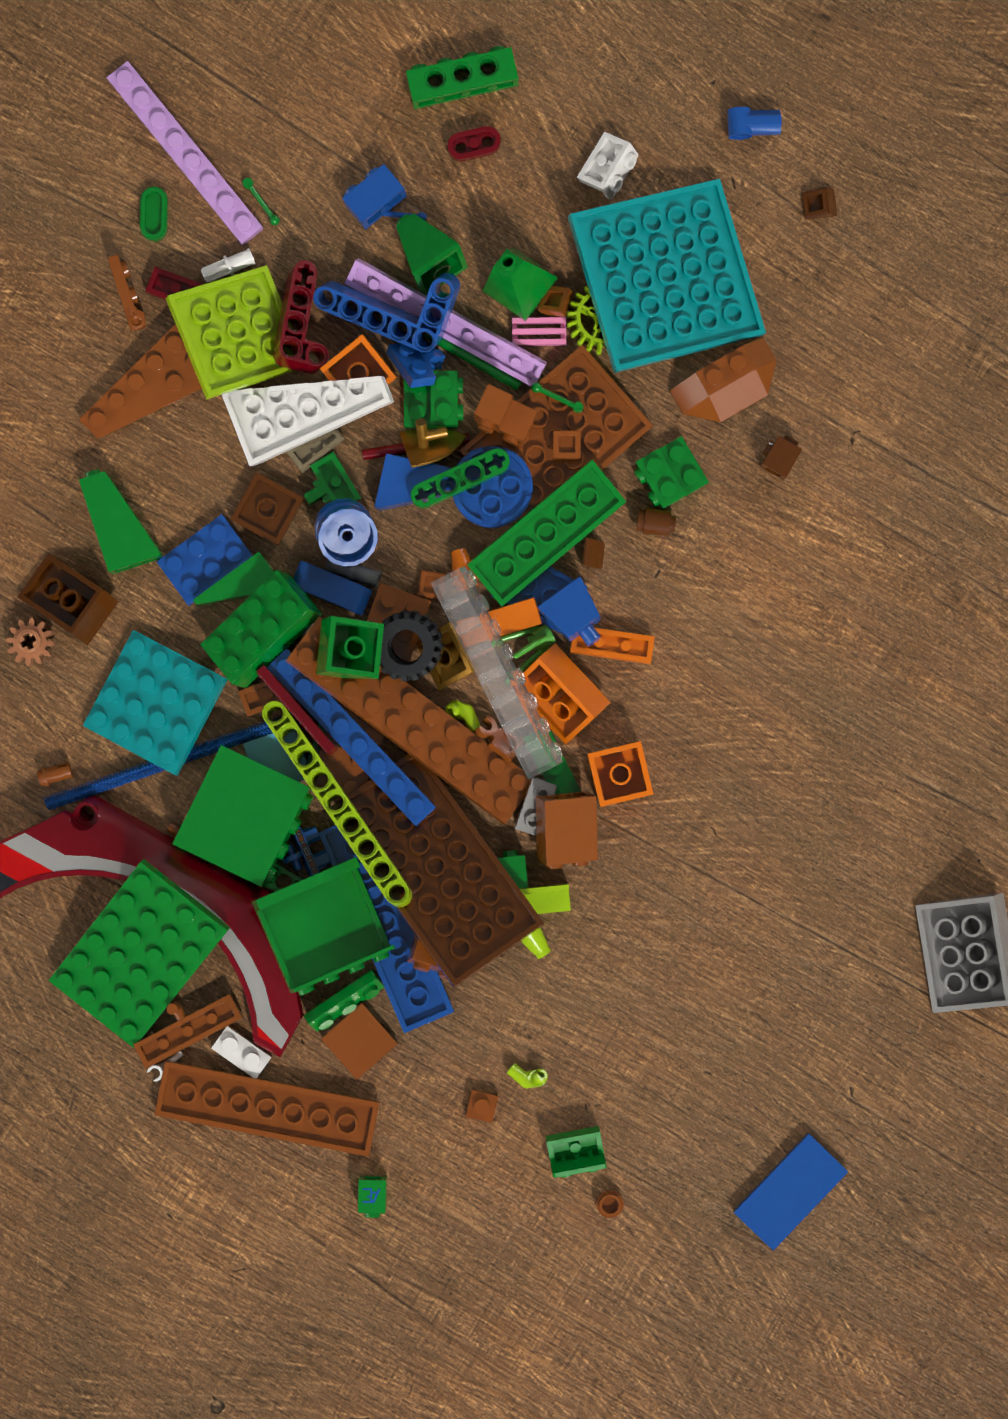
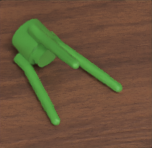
[491,624,556,684]

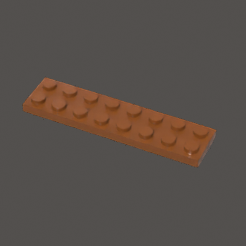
[307,583,431,799]
[155,1060,380,1157]

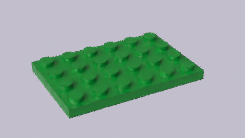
[48,859,230,1048]

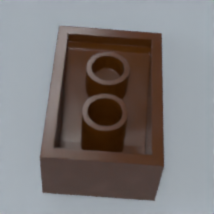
[18,553,119,645]

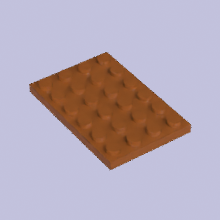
[460,345,653,520]

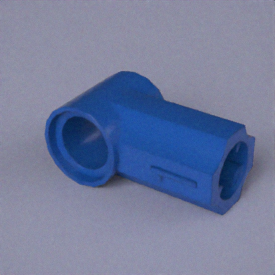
[727,107,782,140]

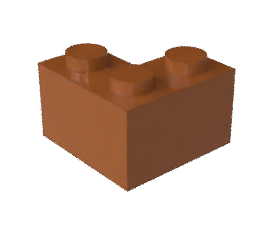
[474,384,538,446]

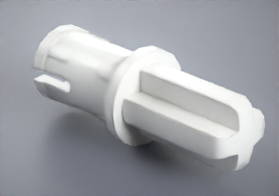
[201,248,256,283]

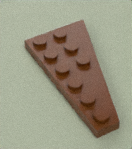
[79,324,202,439]

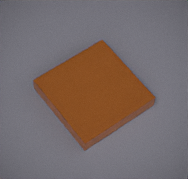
[321,1002,398,1080]

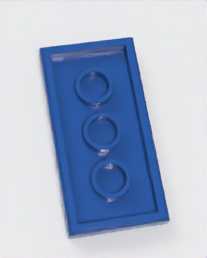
[733,1133,848,1251]

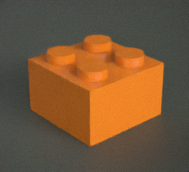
[320,334,398,385]
[586,741,653,807]

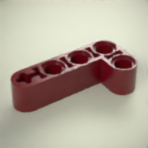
[273,260,329,374]

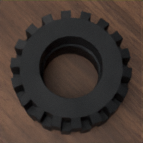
[380,610,443,682]

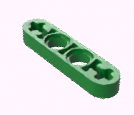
[411,448,510,509]

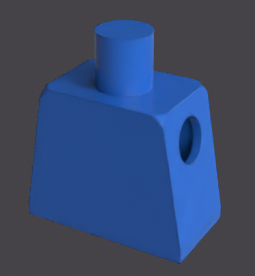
[538,577,601,647]

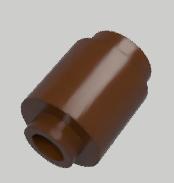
[636,507,676,537]

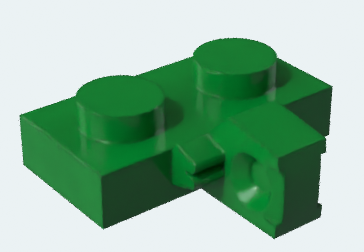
[304,452,361,506]

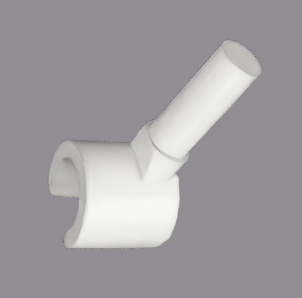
[147,1051,184,1081]

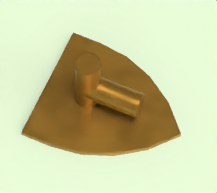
[400,418,467,468]

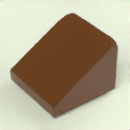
[802,187,837,220]
[582,538,605,569]

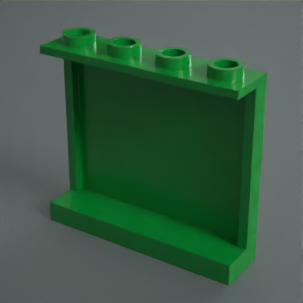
[173,745,314,888]
[252,857,395,996]

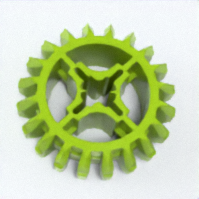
[567,286,608,355]

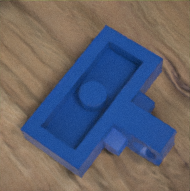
[386,343,445,388]

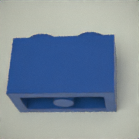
[342,164,407,230]

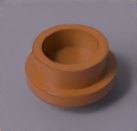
[596,1190,624,1218]

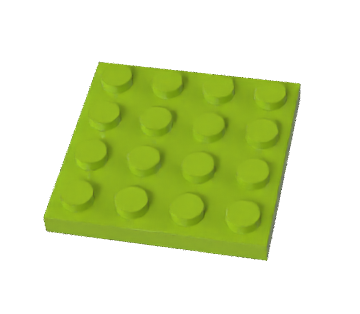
[166,265,296,400]

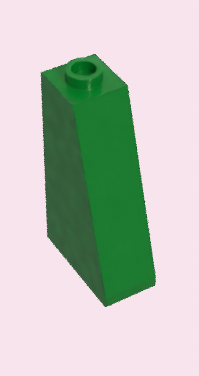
[79,469,164,575]

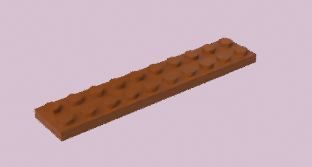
[286,617,532,825]

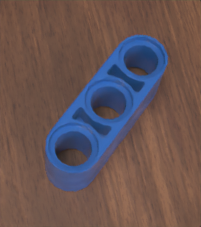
[293,561,373,616]

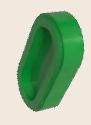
[140,186,169,242]

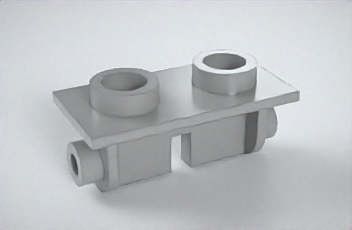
[514,777,557,836]

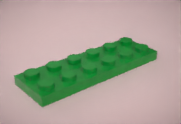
[466,460,627,607]

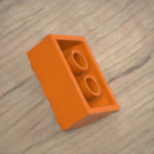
[510,643,611,745]

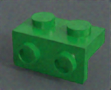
[545,1126,607,1178]

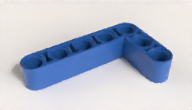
[313,273,460,352]

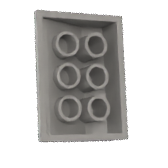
[915,892,1008,1013]

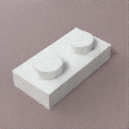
[211,1025,272,1078]

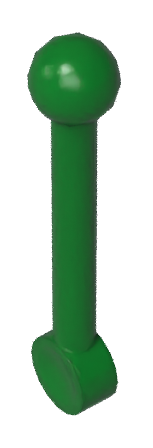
[242,178,280,225]
[531,382,584,413]

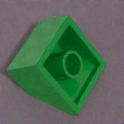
[316,616,384,679]

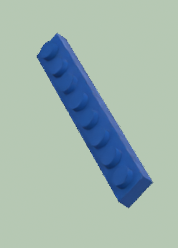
[267,649,437,826]

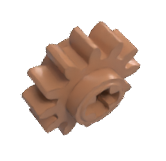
[6,618,56,666]

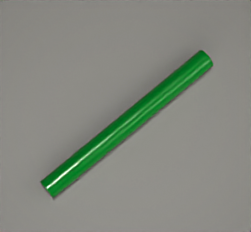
[424,332,522,391]

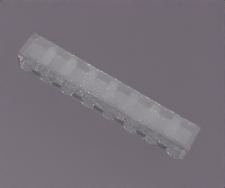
[431,567,563,779]

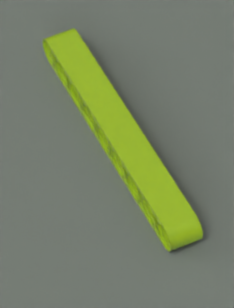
[262,701,412,907]

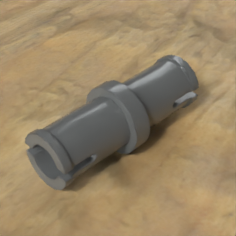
[325,559,382,588]

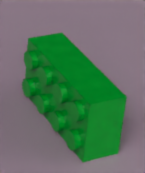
[200,570,322,688]

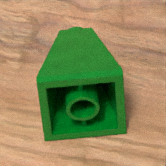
[396,213,468,295]
[483,248,558,321]

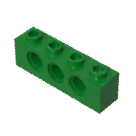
[406,46,519,110]

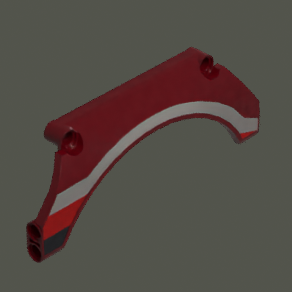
[0,795,304,1057]

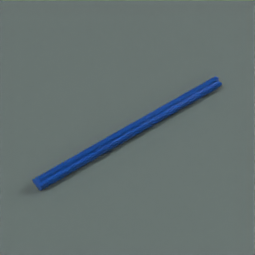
[43,712,299,810]

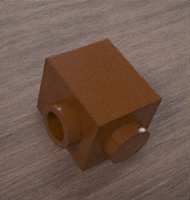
[760,436,802,481]

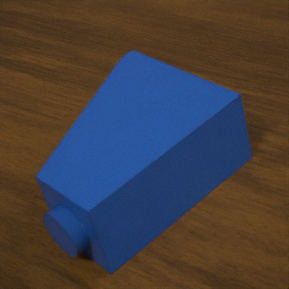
[375,454,452,511]

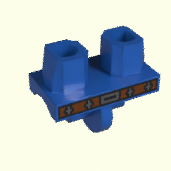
[282,826,331,877]

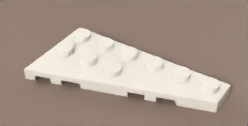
[222,376,394,467]

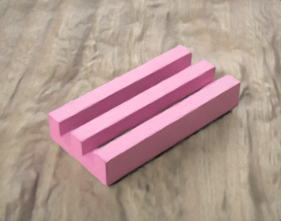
[512,317,566,346]

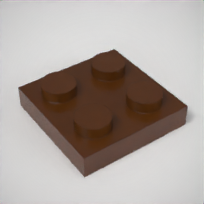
[230,472,304,546]

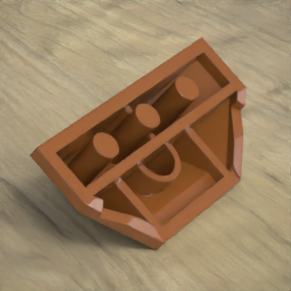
[670,337,777,423]

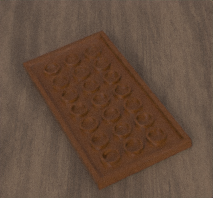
[331,754,544,988]

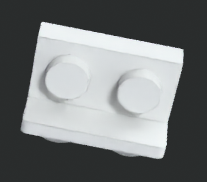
[577,132,638,200]

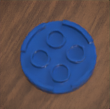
[451,446,533,528]

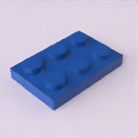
[157,514,253,606]

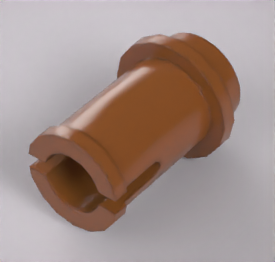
[37,761,73,788]

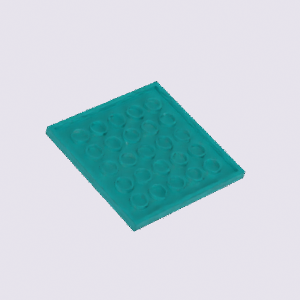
[567,179,766,373]

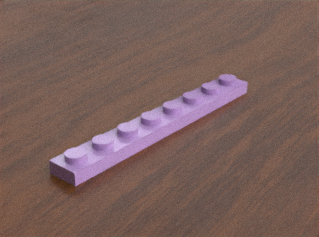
[107,61,263,246]
[345,258,547,386]

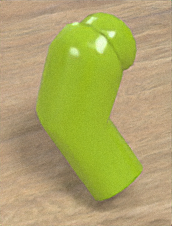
[445,700,480,732]
[506,1063,548,1089]

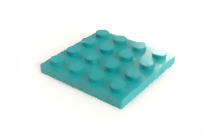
[83,630,228,776]

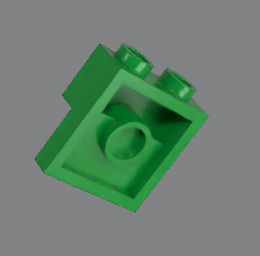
[404,371,464,428]
[633,436,709,509]

